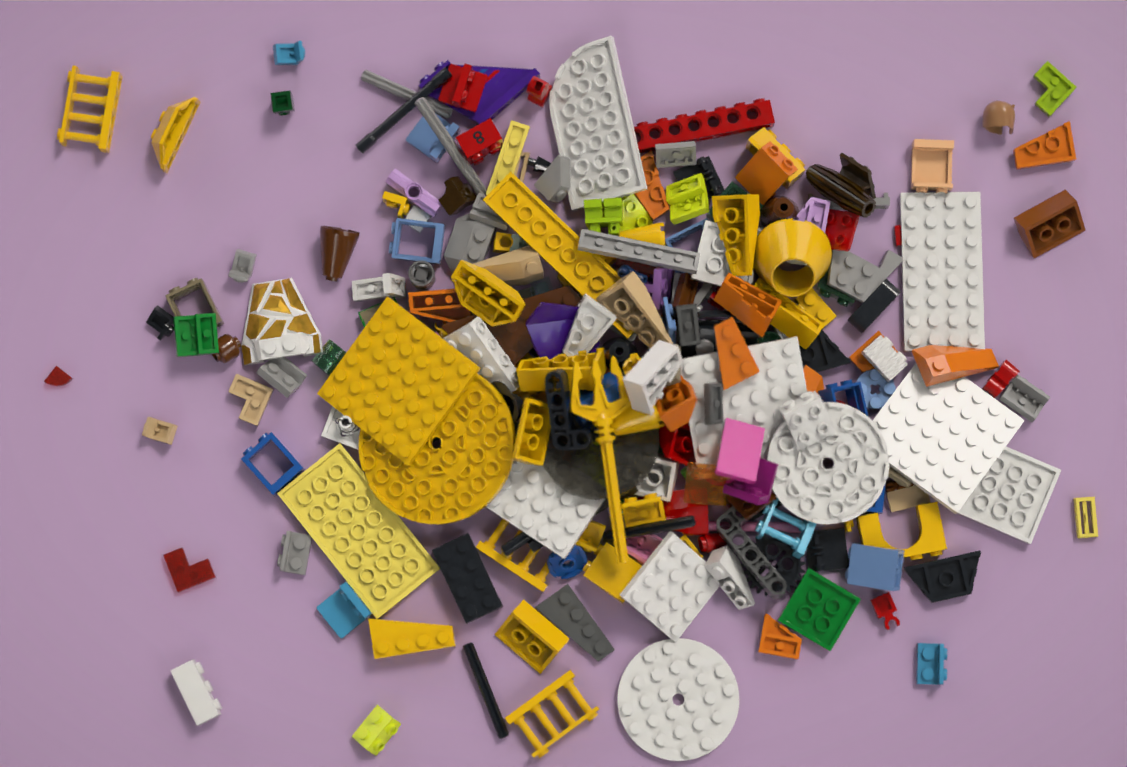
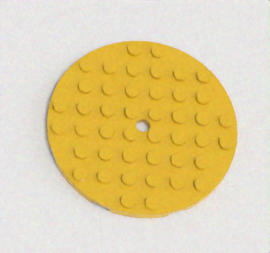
[359,373,516,525]

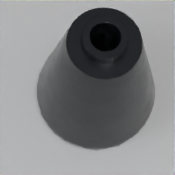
[601,337,638,376]

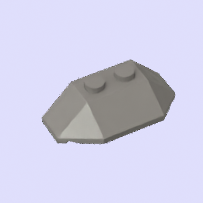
[444,214,497,274]

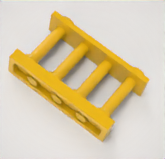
[57,65,123,153]
[476,518,549,592]
[505,669,599,758]

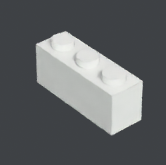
[171,660,222,726]

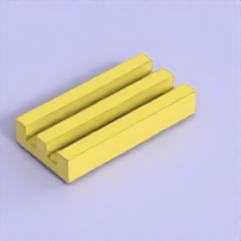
[1073,497,1098,539]

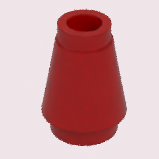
[698,533,727,553]

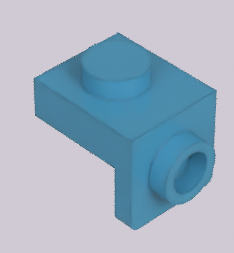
[273,41,305,65]

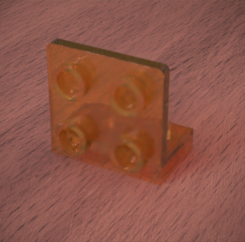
[683,462,731,506]

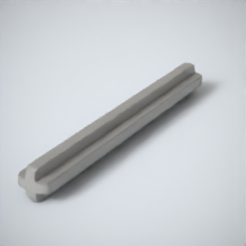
[361,70,453,118]

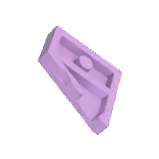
[793,197,830,233]

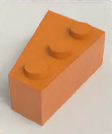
[714,273,782,337]
[408,288,471,322]

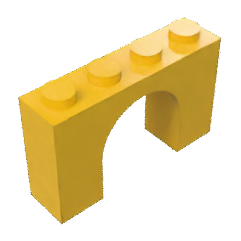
[856,502,947,560]

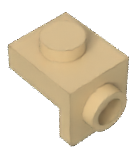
[142,417,178,445]

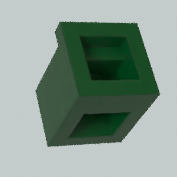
[271,90,295,116]

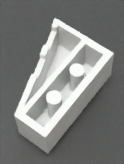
[623,340,683,415]

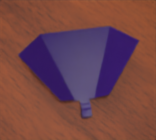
[525,302,600,359]

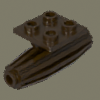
[806,153,876,218]

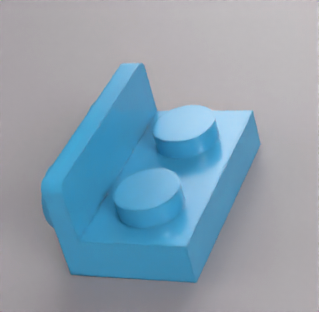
[916,643,948,685]

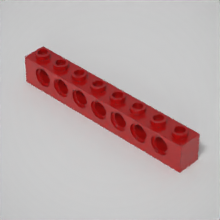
[634,98,775,153]

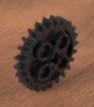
[741,533,806,596]

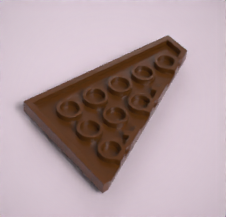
[441,285,582,365]

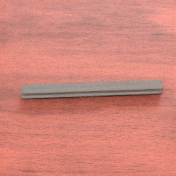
[415,97,487,195]

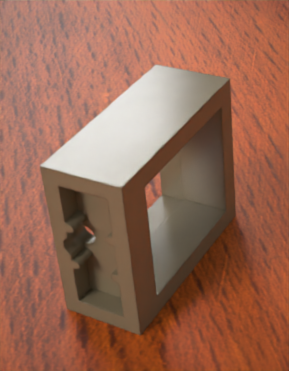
[165,278,224,327]

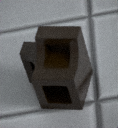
[438,176,477,216]

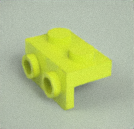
[352,705,401,756]

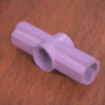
[385,168,442,218]

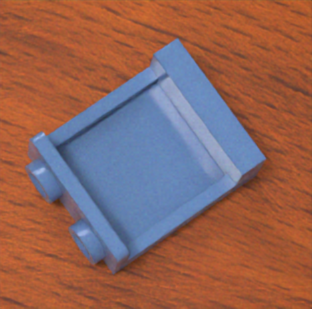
[845,543,904,591]

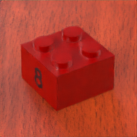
[456,118,503,165]

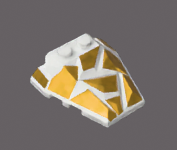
[241,278,324,366]

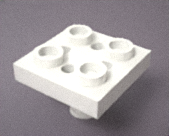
[321,406,360,450]

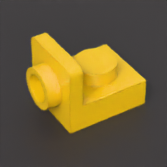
[382,191,410,219]

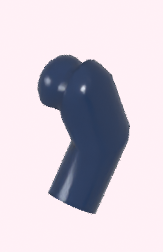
[617,265,648,285]

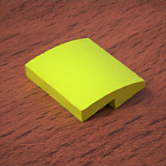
[666,173,709,225]

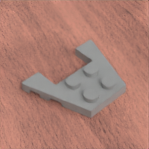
[827,250,903,303]

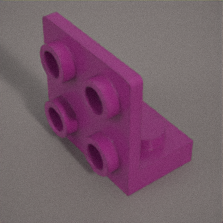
[722,457,778,505]

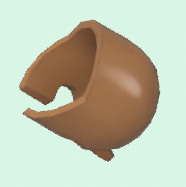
[983,101,1015,135]

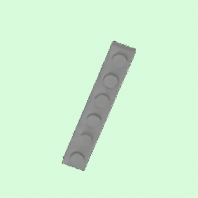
[577,229,700,274]

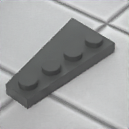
[535,584,615,662]

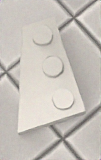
[562,293,617,357]

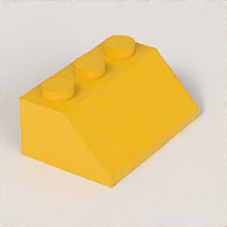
[745,127,806,189]
[512,397,551,466]
[494,599,570,674]

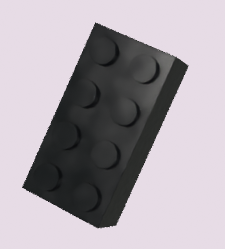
[432,533,503,624]

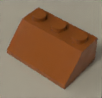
[1014,189,1086,258]

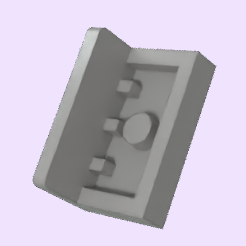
[999,375,1050,423]

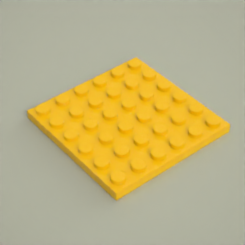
[317,296,481,466]

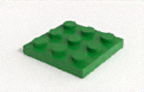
[778,568,861,652]

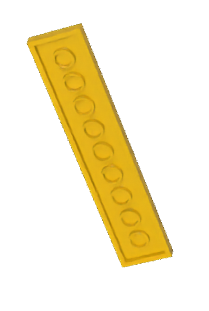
[483,171,634,340]

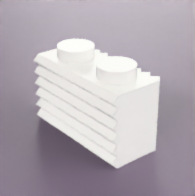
[861,335,908,382]

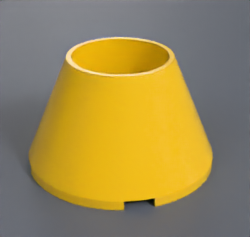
[753,218,832,297]

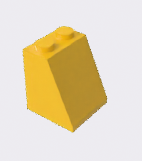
[582,542,642,604]

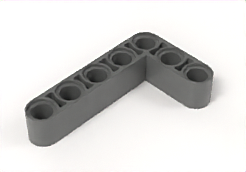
[716,506,786,599]

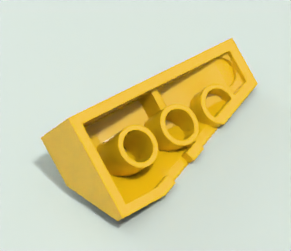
[712,194,760,276]

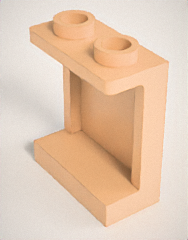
[911,139,954,193]

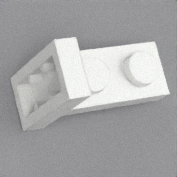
[352,273,406,301]

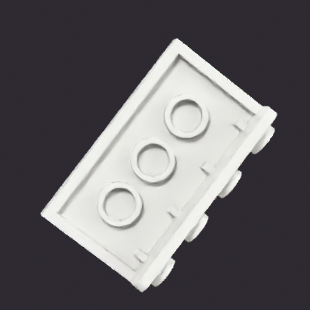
[443,317,519,392]

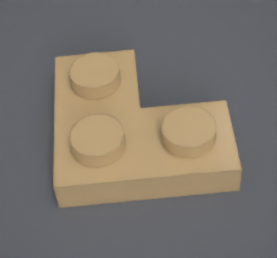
[228,374,274,426]

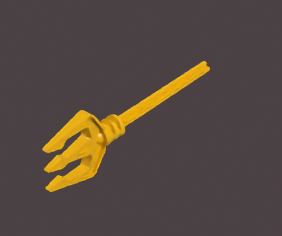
[569,356,631,563]

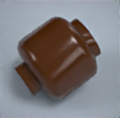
[212,334,241,363]

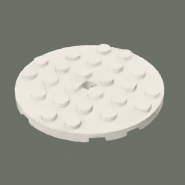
[767,402,889,524]
[617,638,739,761]

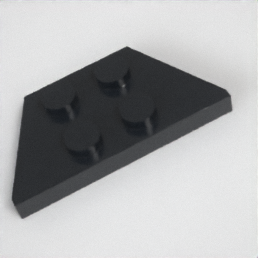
[799,329,851,373]
[904,550,981,603]

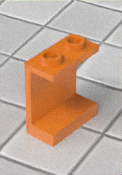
[735,141,798,206]

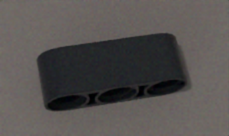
[848,278,901,333]

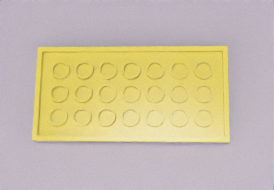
[277,443,440,619]

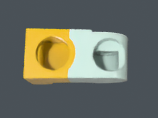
[492,232,528,253]

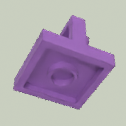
[645,267,673,310]

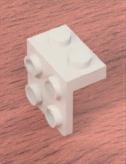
[778,391,835,449]

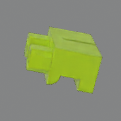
[583,197,623,236]

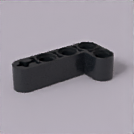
[545,369,595,450]

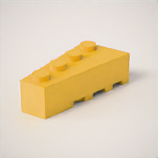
[516,348,607,393]
[368,619,456,659]

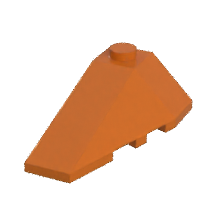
[912,345,999,387]
[655,376,697,432]

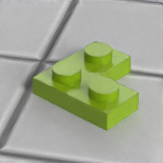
[1033,61,1077,117]

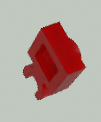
[870,592,900,630]

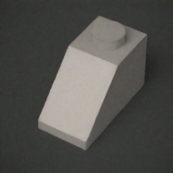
[534,155,571,202]

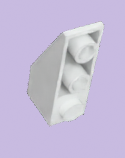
[704,546,755,610]

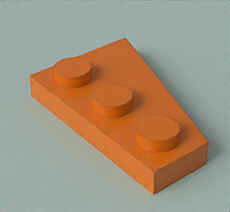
[1013,121,1076,170]
[714,317,760,390]

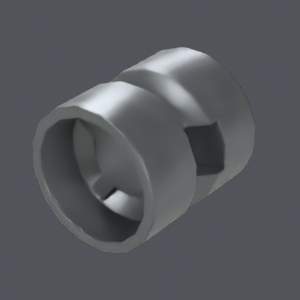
[408,261,436,290]

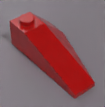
[637,488,709,536]

